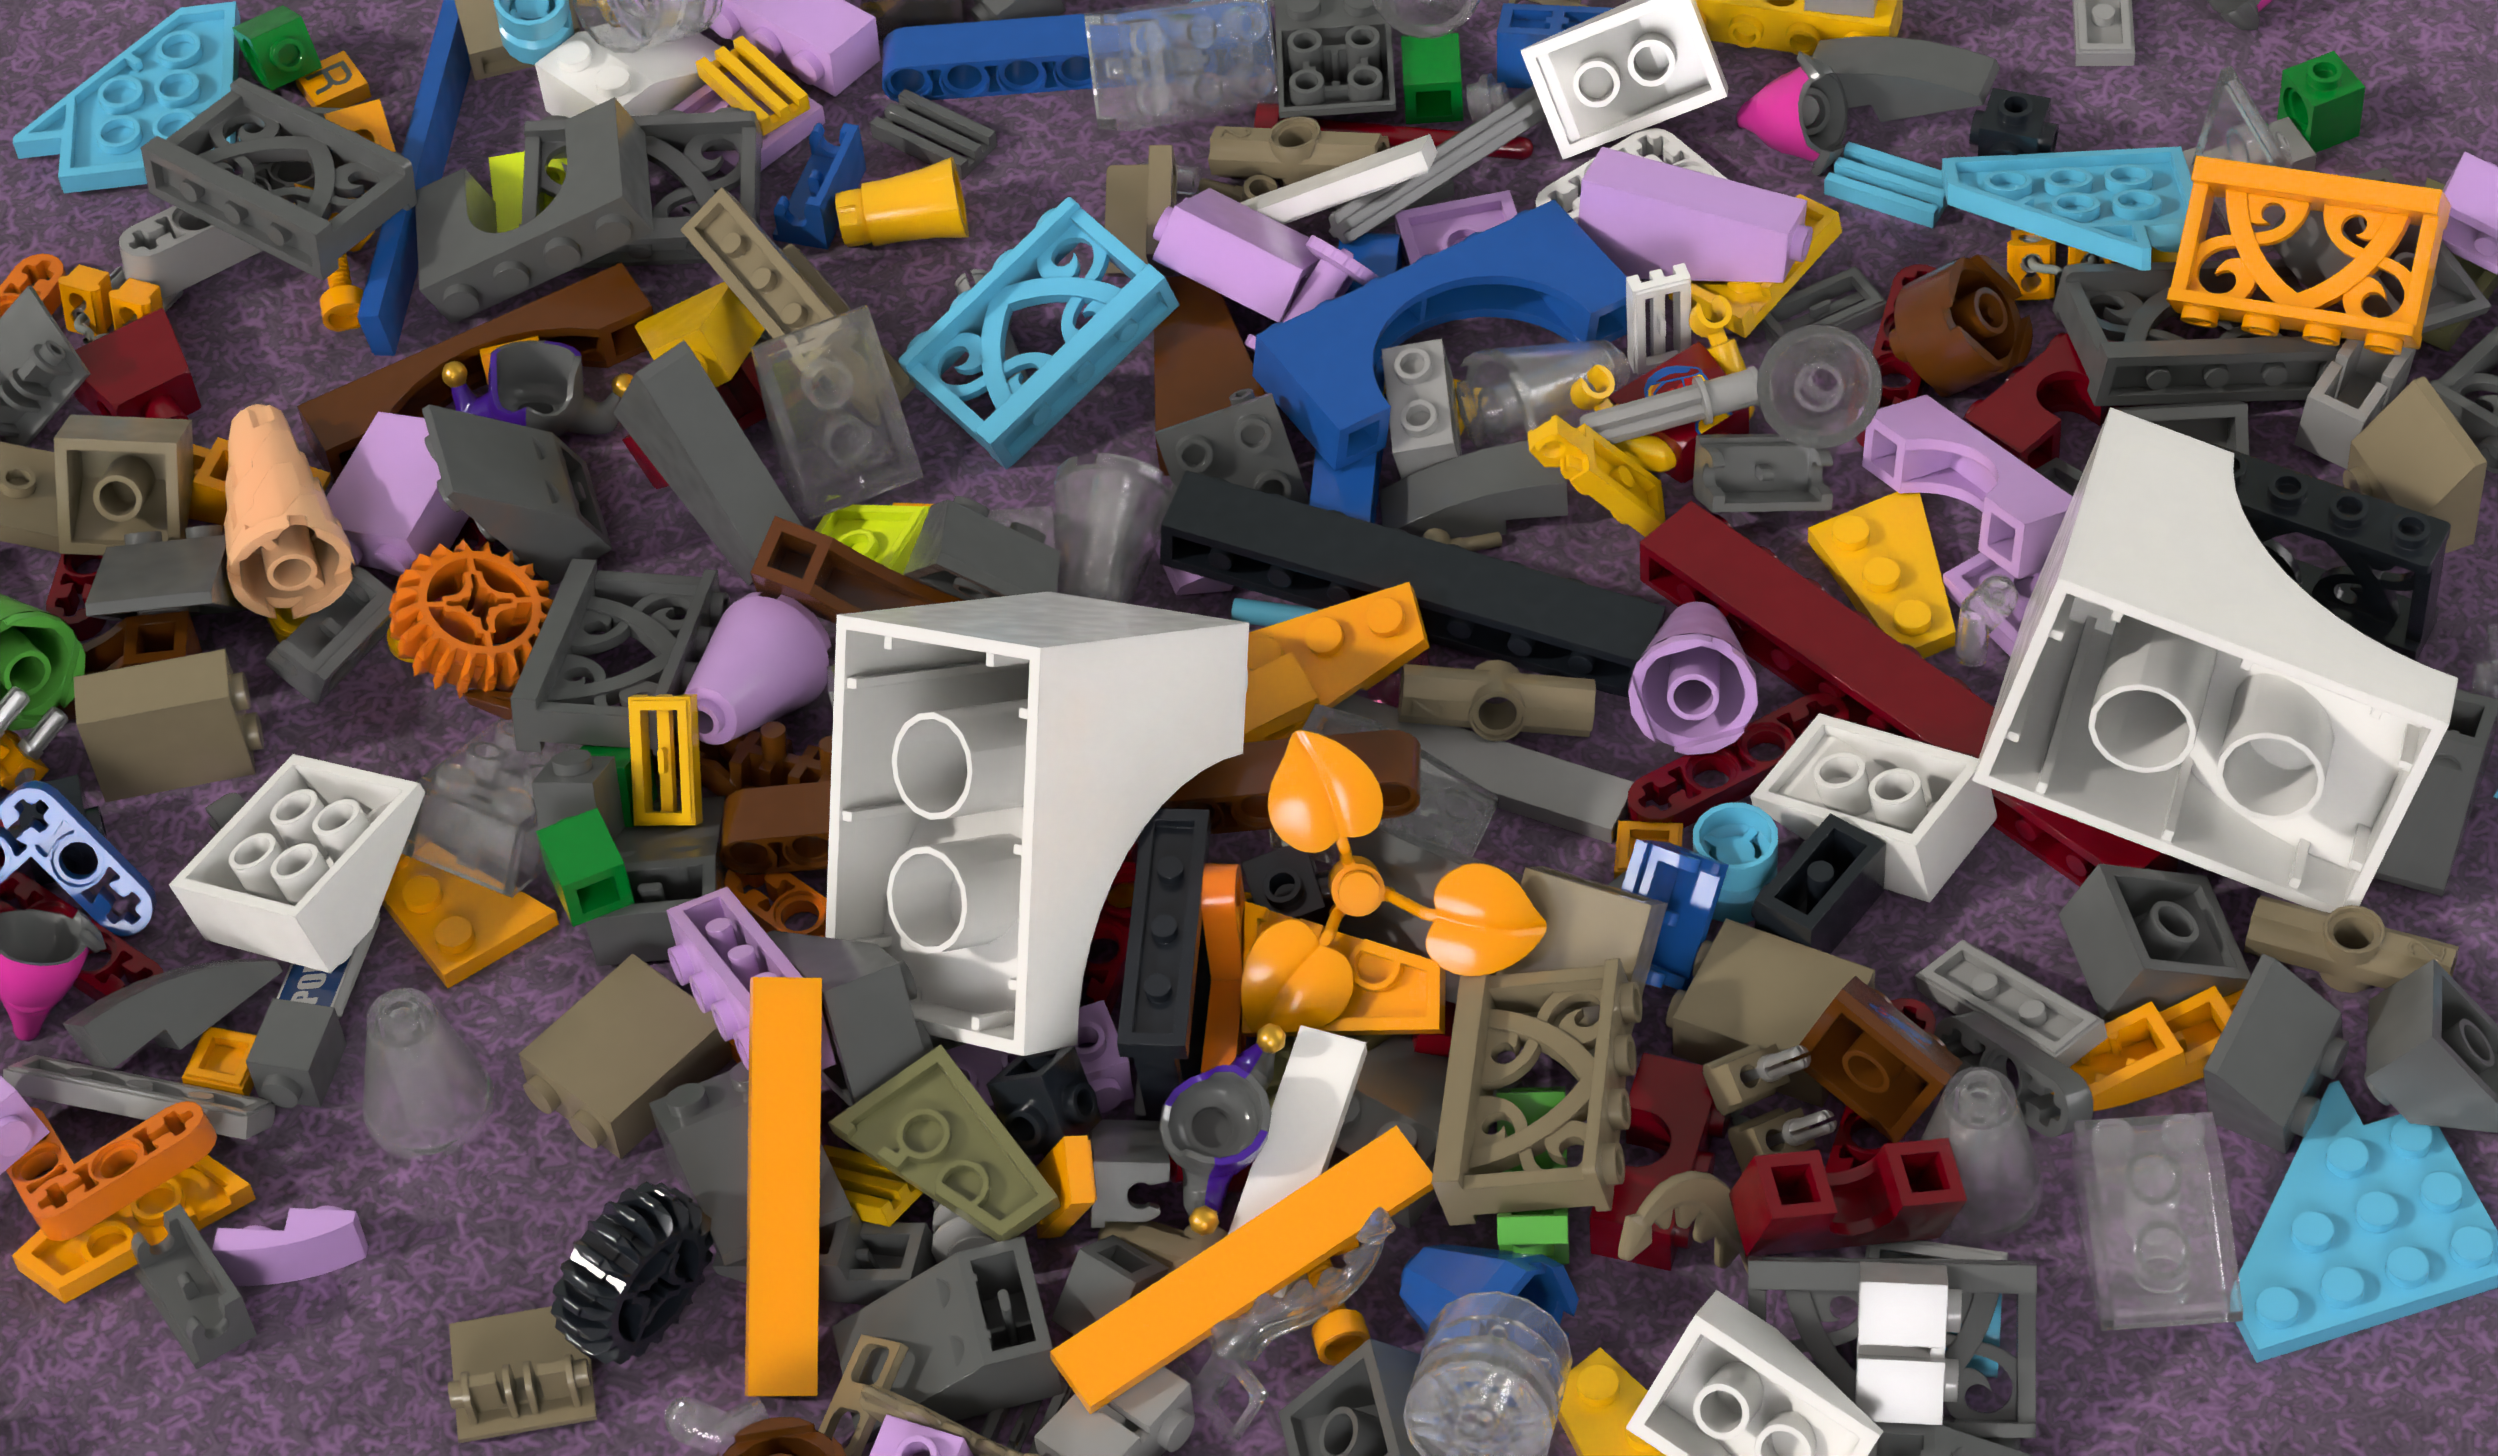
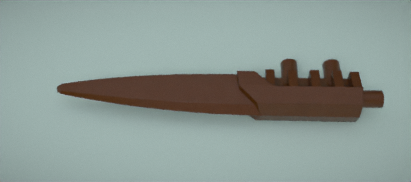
[463,689,832,799]

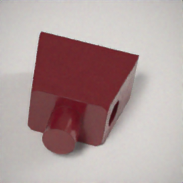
[73,308,201,420]

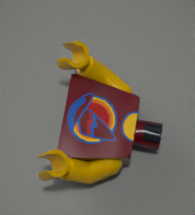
[1570,295,1755,483]

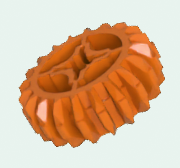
[389,539,554,699]

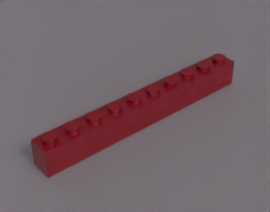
[1640,501,2178,887]

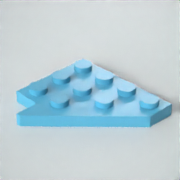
[13,1,241,193]
[1942,146,2206,271]
[2227,1080,2498,1363]

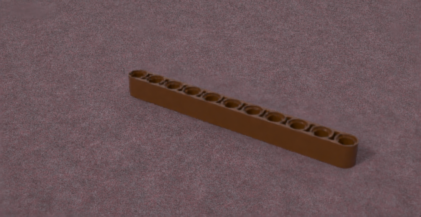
[719,730,1421,875]

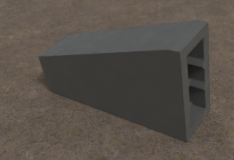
[613,340,802,586]

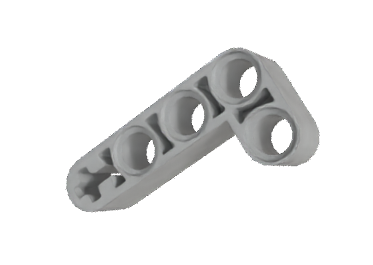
[119,135,315,299]

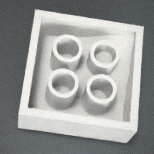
[169,754,425,973]

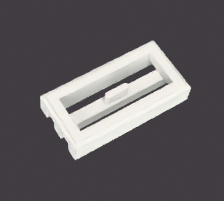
[1626,263,1691,375]

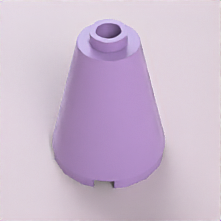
[684,592,834,745]
[1628,602,1759,755]

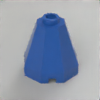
[1399,1244,1579,1401]

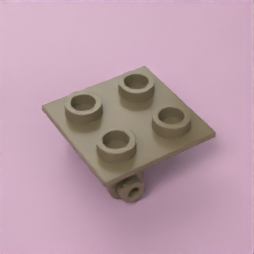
[448,1306,597,1443]

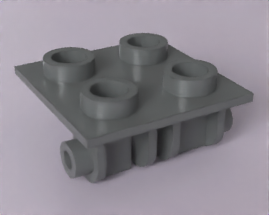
[0,286,91,447]
[1154,388,1310,505]

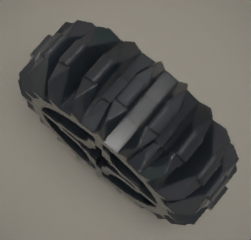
[551,1181,714,1365]

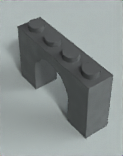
[416,97,654,323]

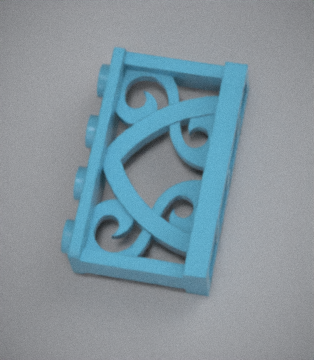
[898,197,1180,469]

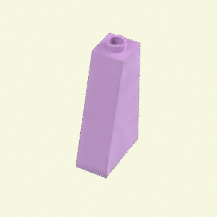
[1578,147,1813,283]

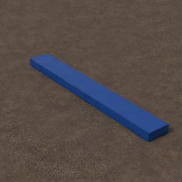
[357,0,471,356]

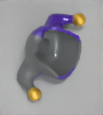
[442,340,633,438]
[1159,1024,1286,1236]

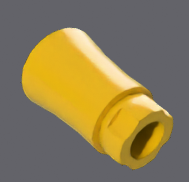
[835,157,969,247]

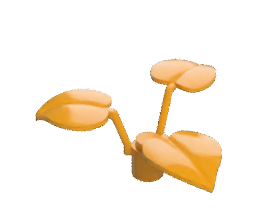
[1241,730,1547,1034]

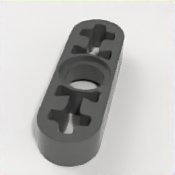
[1934,1011,2094,1137]

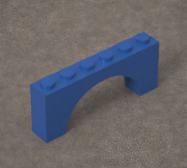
[1252,199,1627,471]

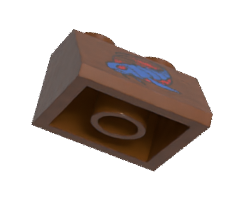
[1790,976,1963,1143]

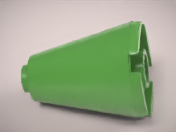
[0,593,86,731]

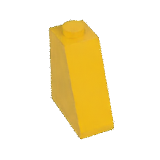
[635,282,765,387]

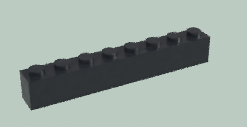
[1160,470,1666,698]

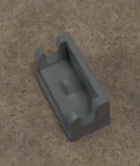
[1692,433,1833,513]
[265,566,396,705]
[1089,1119,1170,1228]
[131,1204,257,1370]

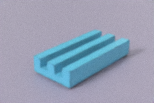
[1824,141,1948,228]

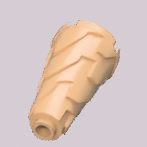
[224,404,355,619]

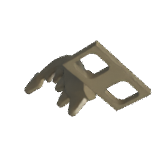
[1618,1171,1768,1274]
[818,1334,1043,1456]

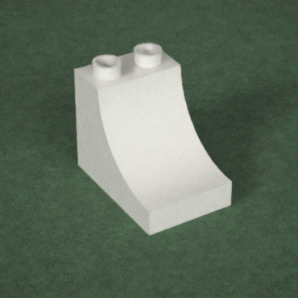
[1972,407,2458,913]
[825,592,1249,1056]

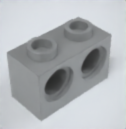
[1381,339,1462,479]

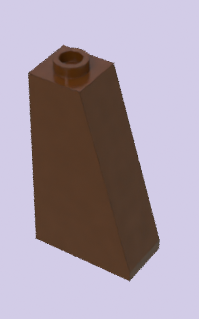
[1154,276,1266,476]

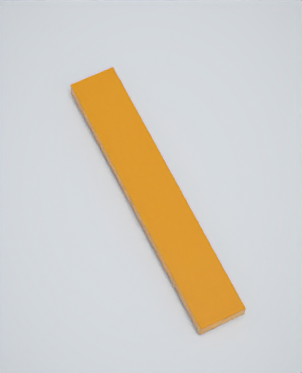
[745,977,822,1396]
[1050,1125,1434,1415]

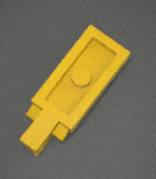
[1527,415,1666,537]

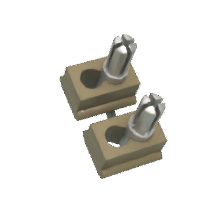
[1702,1043,1837,1173]

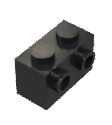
[1751,813,1886,954]

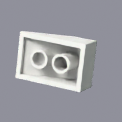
[1521,0,1728,160]
[535,13,721,118]
[1750,713,1997,903]
[1626,1290,1883,1456]

